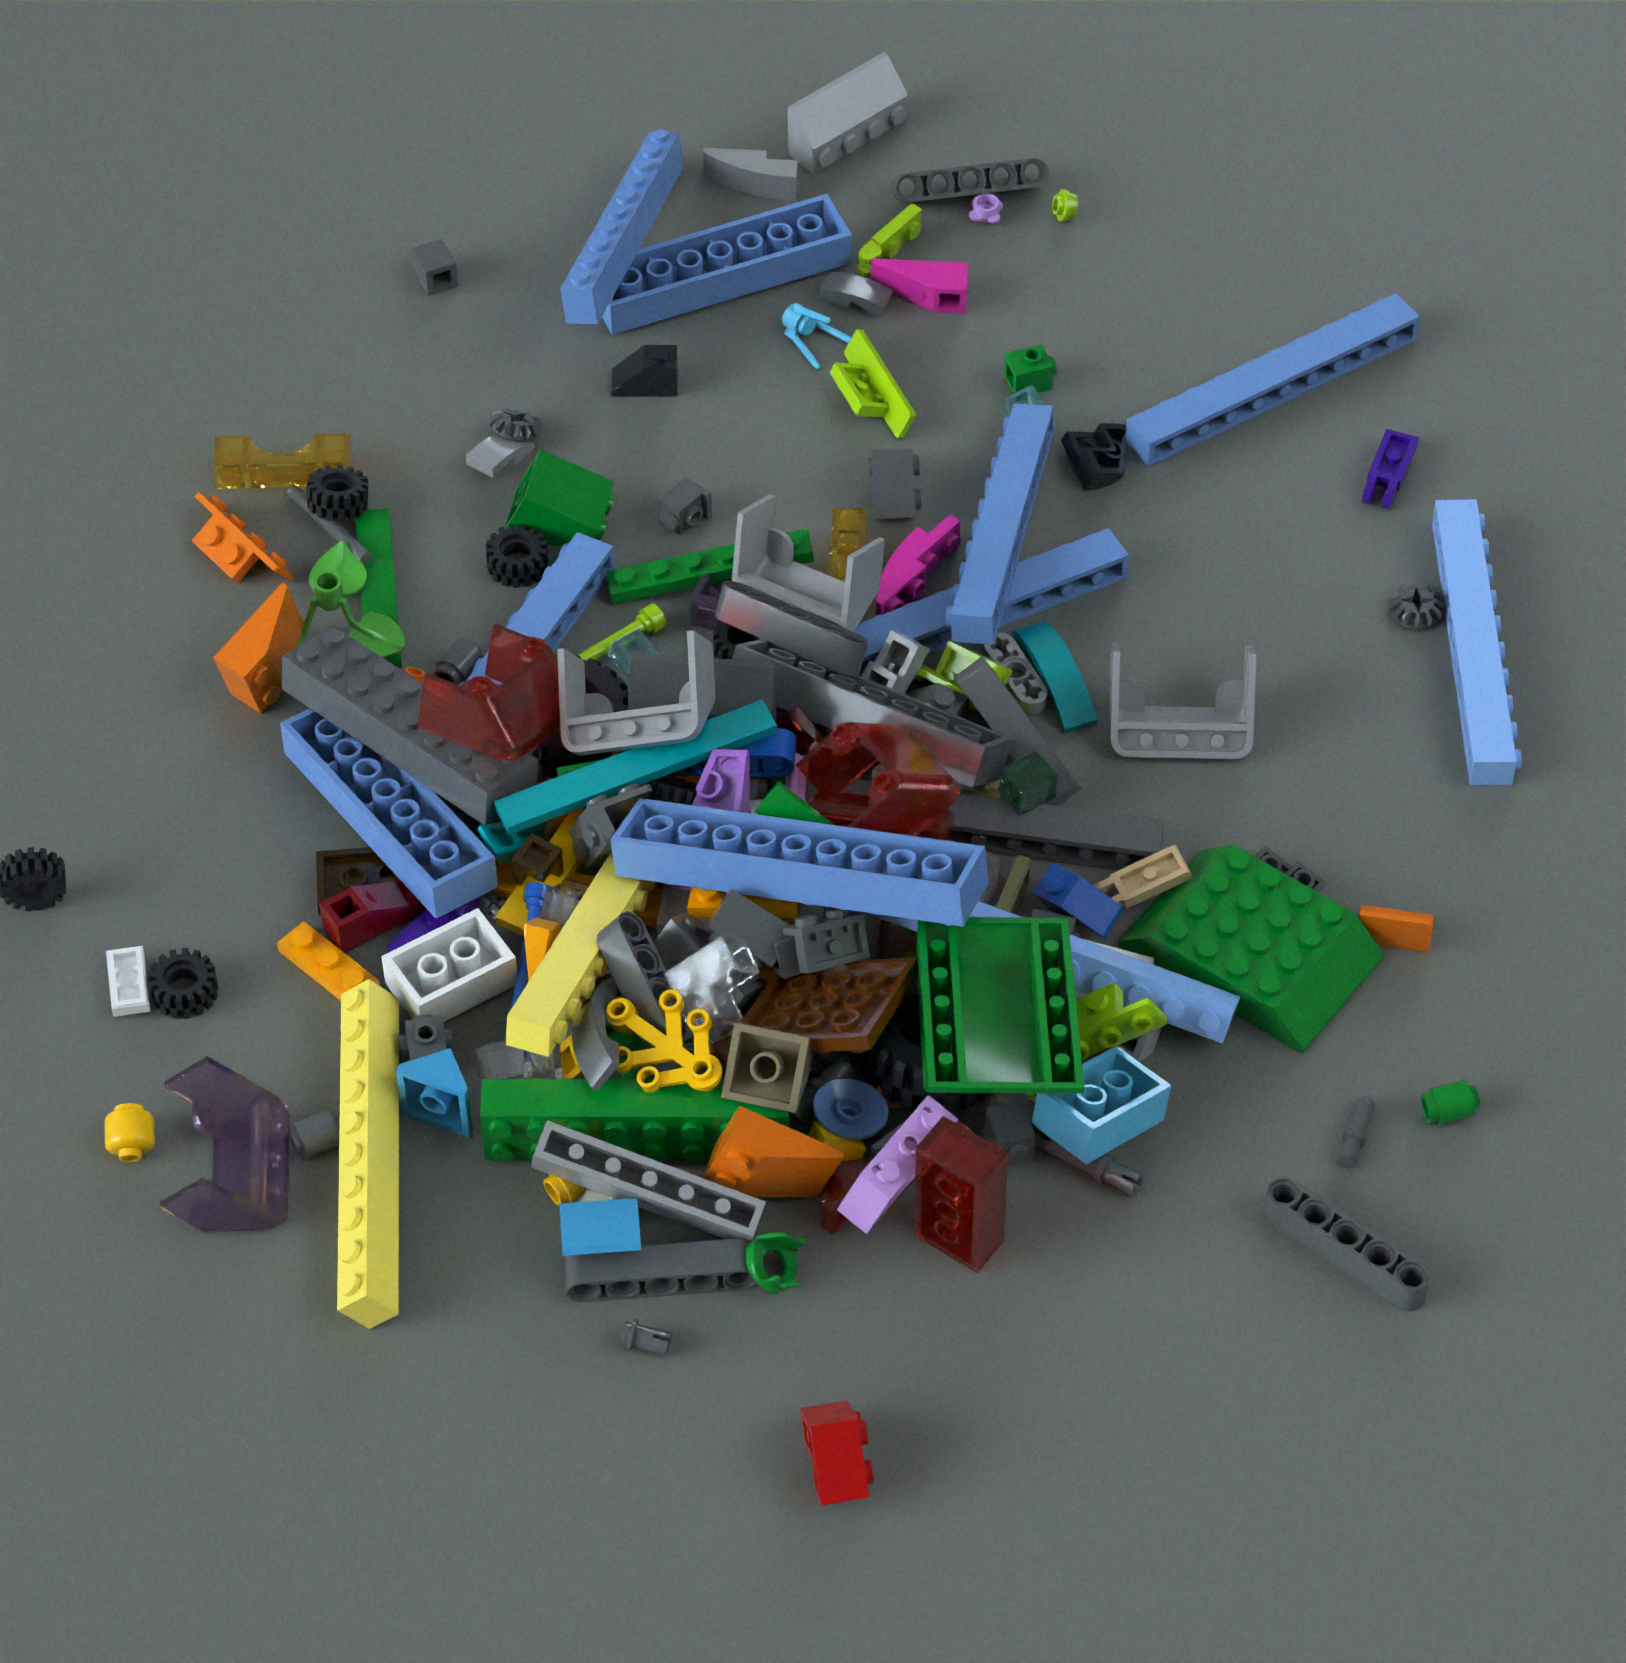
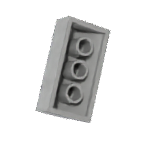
[788,52,908,174]

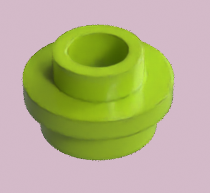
[1052,189,1078,222]

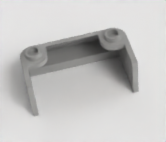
[732,494,885,632]
[557,630,715,756]
[1109,643,1256,759]

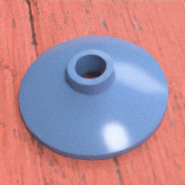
[813,1079,888,1140]

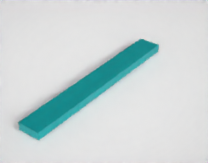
[494,699,777,835]

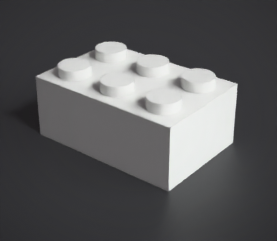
[381,908,517,1022]

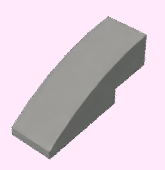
[703,148,798,201]
[862,631,930,694]

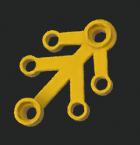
[605,989,723,1093]

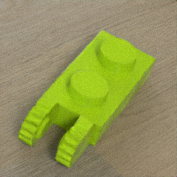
[856,204,922,278]

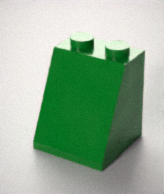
[504,449,615,547]

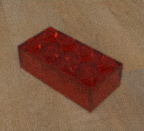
[914,1116,1008,1273]

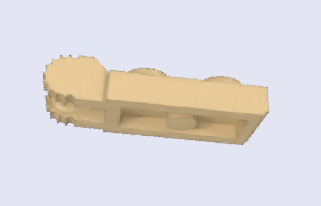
[1093,845,1193,909]

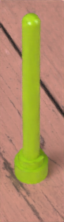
[578,603,667,661]

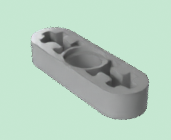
[984,632,1048,715]

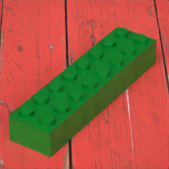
[480,1079,790,1163]

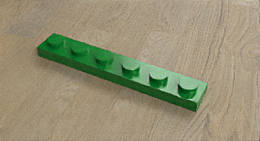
[607,528,815,604]

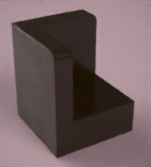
[511,833,564,886]

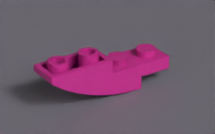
[876,515,961,616]

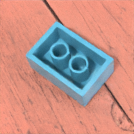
[1031,1046,1171,1164]

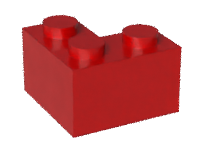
[800,1400,874,1505]

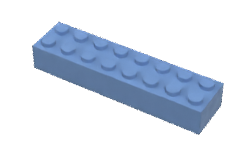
[602,194,852,335]
[280,708,498,919]

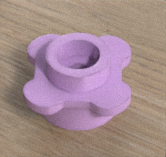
[969,193,1003,223]

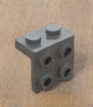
[569,783,653,870]

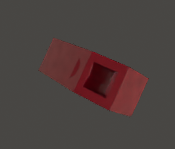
[319,880,426,953]

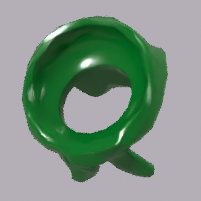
[746,1232,806,1294]

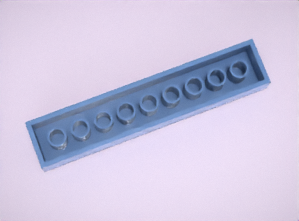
[610,798,989,927]

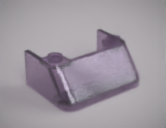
[160,1056,290,1233]

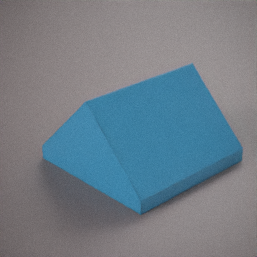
[396,1048,473,1138]
[559,1198,641,1256]

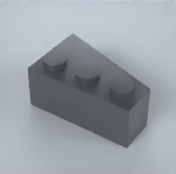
[653,913,768,1030]

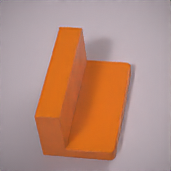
[1359,904,1434,953]

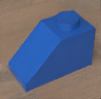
[1033,862,1124,939]

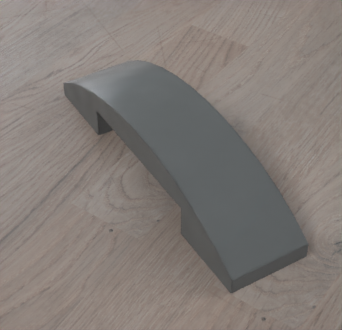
[572,977,619,1091]

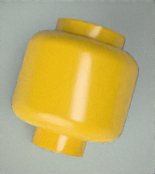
[105,1103,155,1162]

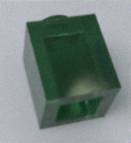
[998,751,1057,816]

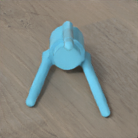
[782,303,852,370]

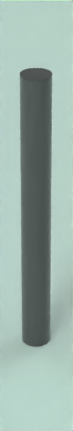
[287,485,372,565]

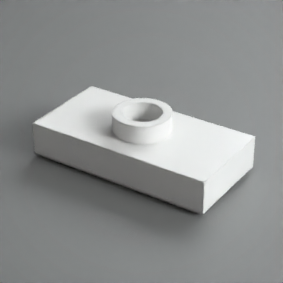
[106,946,151,1017]

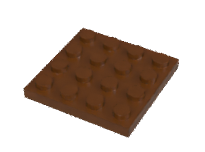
[727,957,918,1054]

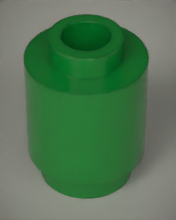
[1421,1079,1480,1125]

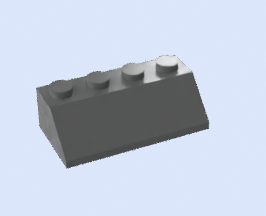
[628,653,776,721]

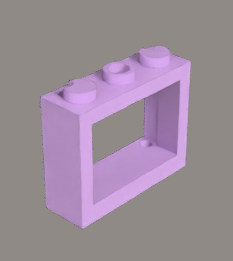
[837,1095,959,1234]

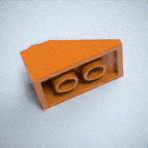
[213,583,304,714]
[703,1106,845,1198]

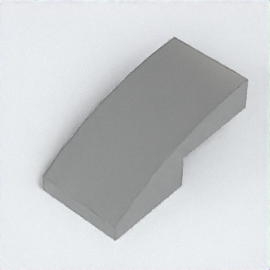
[466,433,535,478]

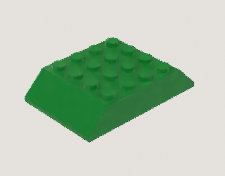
[1118,844,1384,1054]
[917,917,1084,1094]

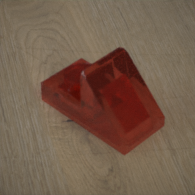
[819,1158,873,1234]

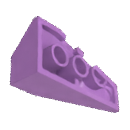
[662,749,750,892]

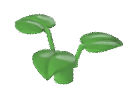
[297,541,405,659]

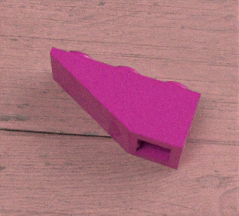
[871,258,969,314]

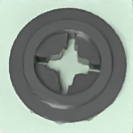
[489,408,543,442]
[1389,582,1445,629]

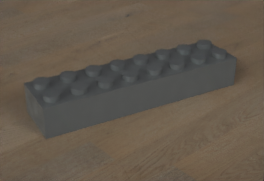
[282,626,538,825]
[732,639,1013,790]

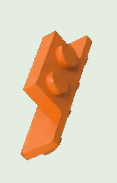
[191,491,294,583]

